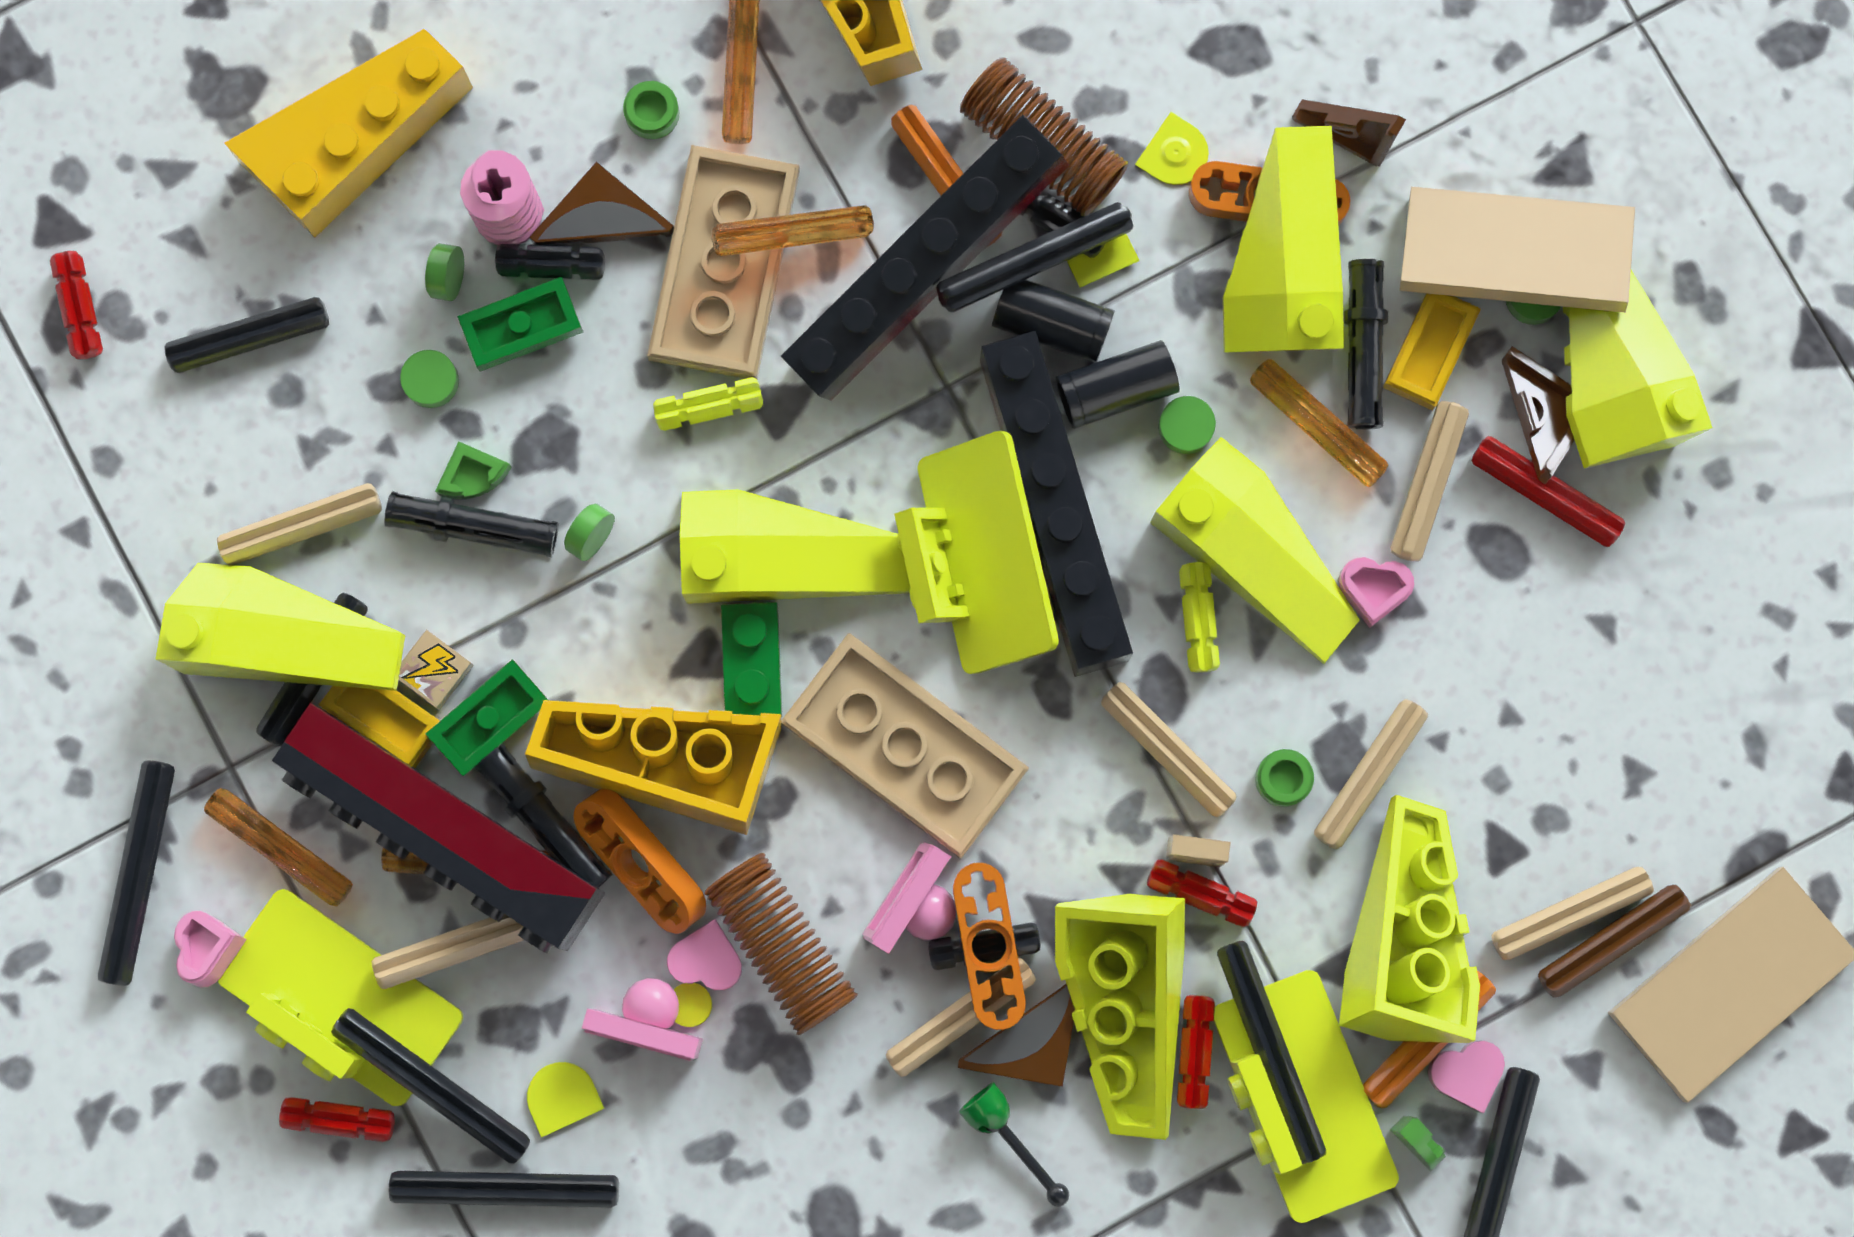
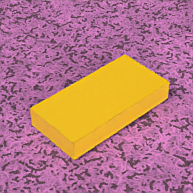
[1383,293,1481,411]
[319,686,440,768]

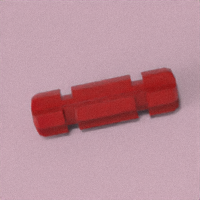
[49,251,103,360]
[1147,859,1258,927]
[1177,995,1215,1109]
[279,1097,395,1142]

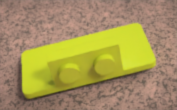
[894,431,1059,674]
[218,889,463,1106]
[1214,970,1399,1223]

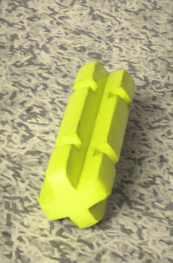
[653,377,763,431]
[1179,562,1220,673]

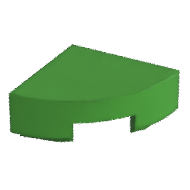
[435,441,512,500]
[1390,1116,1446,1171]

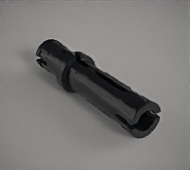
[1343,259,1388,430]
[384,491,559,558]
[475,744,613,888]

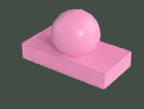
[862,842,956,954]
[582,978,703,1061]

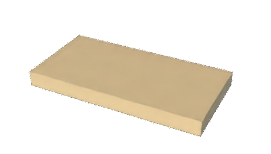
[647,145,800,380]
[1399,186,1635,313]
[781,633,1029,859]
[1608,867,1854,1102]

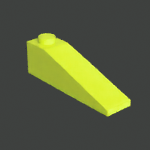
[1222,126,1344,353]
[1563,270,1713,468]
[1150,437,1360,664]
[680,489,910,604]
[155,563,405,691]
[1339,795,1480,1043]
[1055,894,1185,1140]

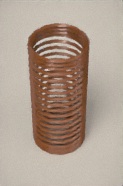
[960,57,1128,216]
[704,853,858,1035]

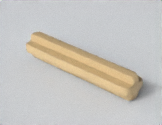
[1390,401,1469,562]
[217,483,382,565]
[1101,682,1237,817]
[1314,699,1428,849]
[1491,867,1654,960]
[372,914,524,989]
[886,958,1036,1077]

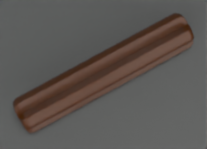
[1538,885,1691,997]

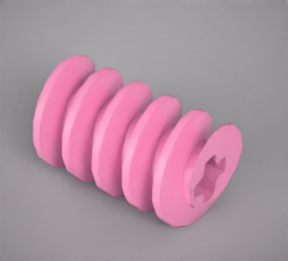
[460,150,544,246]

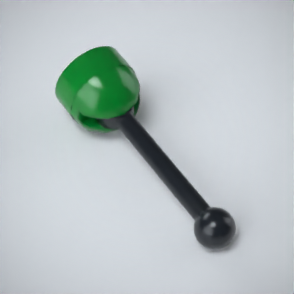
[959,1082,1069,1207]

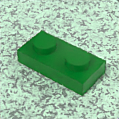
[457,277,584,372]
[721,602,783,717]
[425,659,548,776]

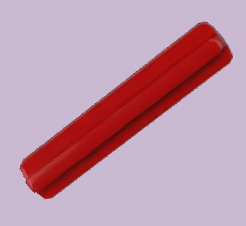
[1471,436,1626,547]

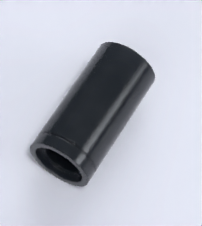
[992,279,1115,363]
[1055,340,1180,429]

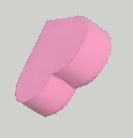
[1338,557,1414,628]
[174,911,247,988]
[667,919,742,990]
[1428,1041,1505,1113]

